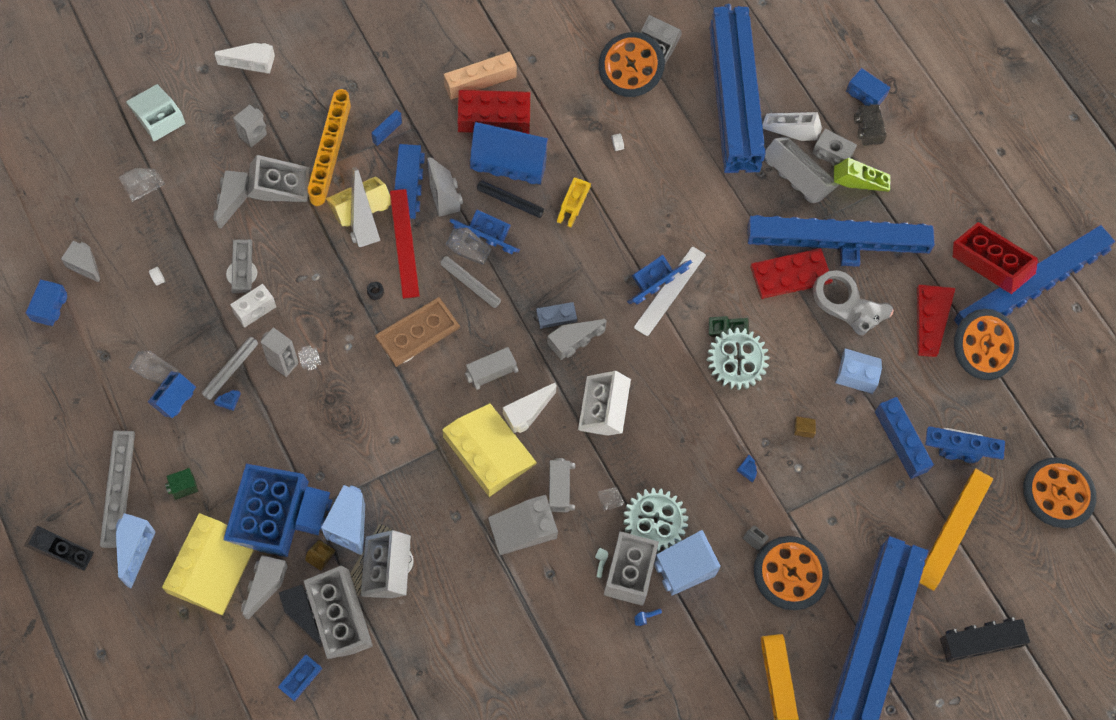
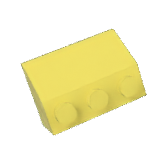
[326,176,391,226]

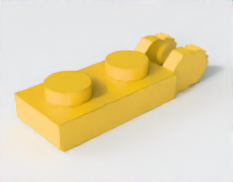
[557,177,591,227]

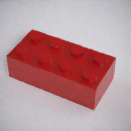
[457,90,531,134]
[952,222,1038,294]

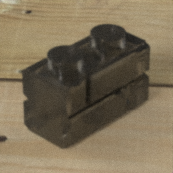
[854,104,887,146]

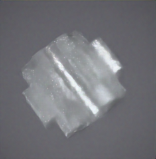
[298,346,321,371]

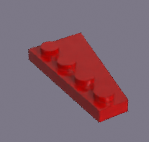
[917,285,956,357]

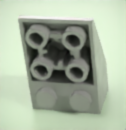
[627,15,682,75]

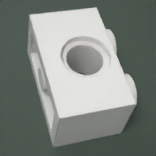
[230,284,276,328]

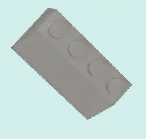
[765,137,839,203]
[304,566,373,659]

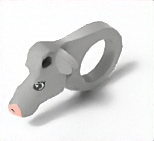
[813,270,894,335]

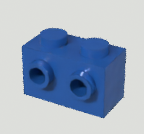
[846,68,890,111]
[26,279,67,327]
[148,371,196,418]
[295,486,332,536]

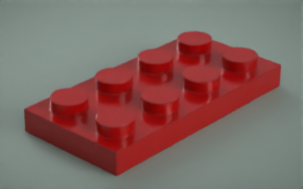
[750,248,833,299]

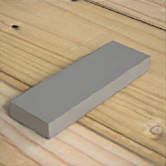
[232,239,253,293]

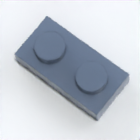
[536,302,577,329]

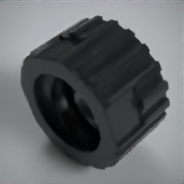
[367,281,384,300]

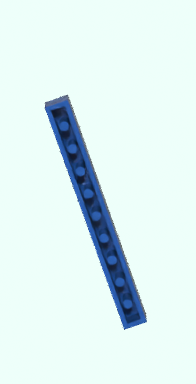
[747,215,935,254]
[954,225,1115,337]

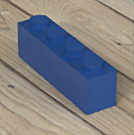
[394,144,425,219]
[875,397,934,479]

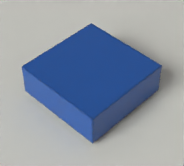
[840,246,860,267]

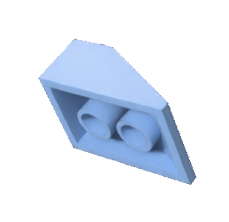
[116,513,155,588]

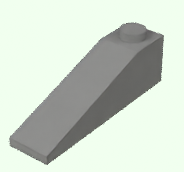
[350,167,380,247]

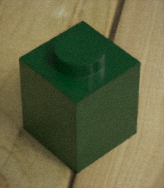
[165,468,199,500]

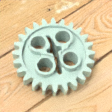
[707,328,769,390]
[623,488,688,553]

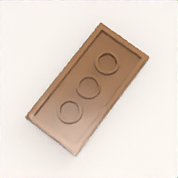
[375,297,460,367]

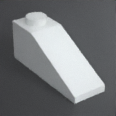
[215,43,275,74]
[762,112,822,141]
[503,383,556,433]

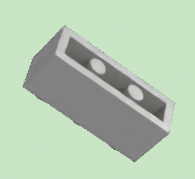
[261,327,299,377]

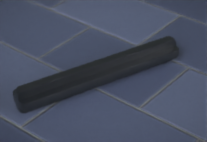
[477,180,544,218]

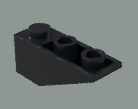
[24,526,94,571]
[279,584,323,647]

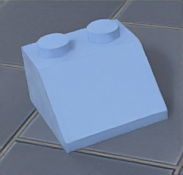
[836,349,882,394]

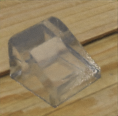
[598,487,623,511]

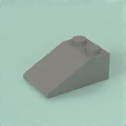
[247,155,310,202]
[427,157,463,217]
[488,495,558,555]
[604,532,659,606]

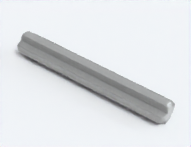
[441,256,501,308]
[202,337,258,400]

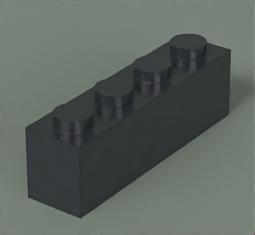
[940,617,1031,662]

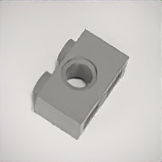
[233,105,267,148]
[812,129,857,166]

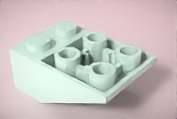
[126,84,185,141]

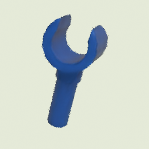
[635,609,662,626]

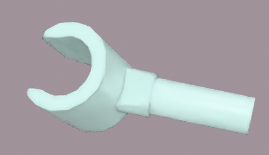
[595,548,608,578]

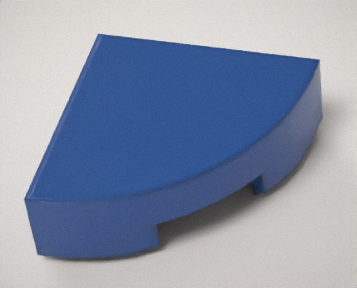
[214,390,241,411]
[737,455,757,483]

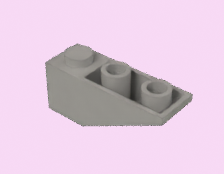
[214,171,249,228]
[547,319,607,360]
[241,555,288,620]

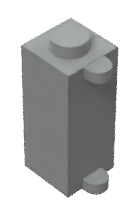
[464,347,519,390]
[549,458,575,512]

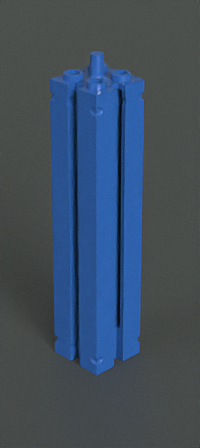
[709,4,766,173]
[827,536,929,720]

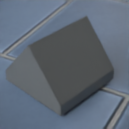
[742,525,769,551]

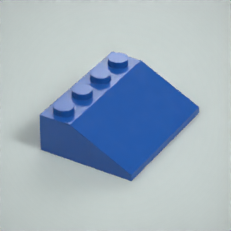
[470,122,548,185]
[223,464,309,557]

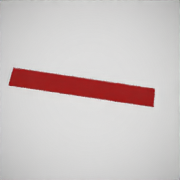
[390,189,420,299]

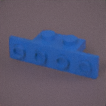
[449,210,520,254]
[627,255,693,305]
[925,426,1005,463]

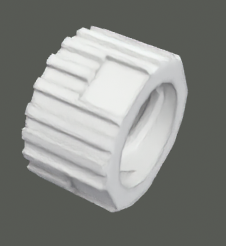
[611,133,624,151]
[149,267,165,286]

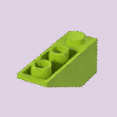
[834,158,890,192]

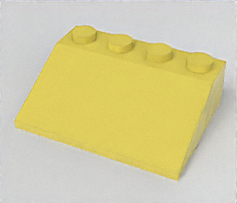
[442,404,537,497]
[162,513,254,616]

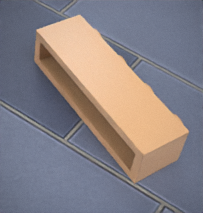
[444,52,517,100]

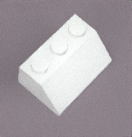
[578,371,631,435]

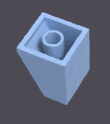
[321,485,365,555]
[654,530,721,595]

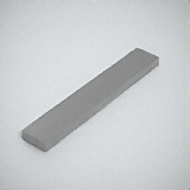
[100,431,135,548]

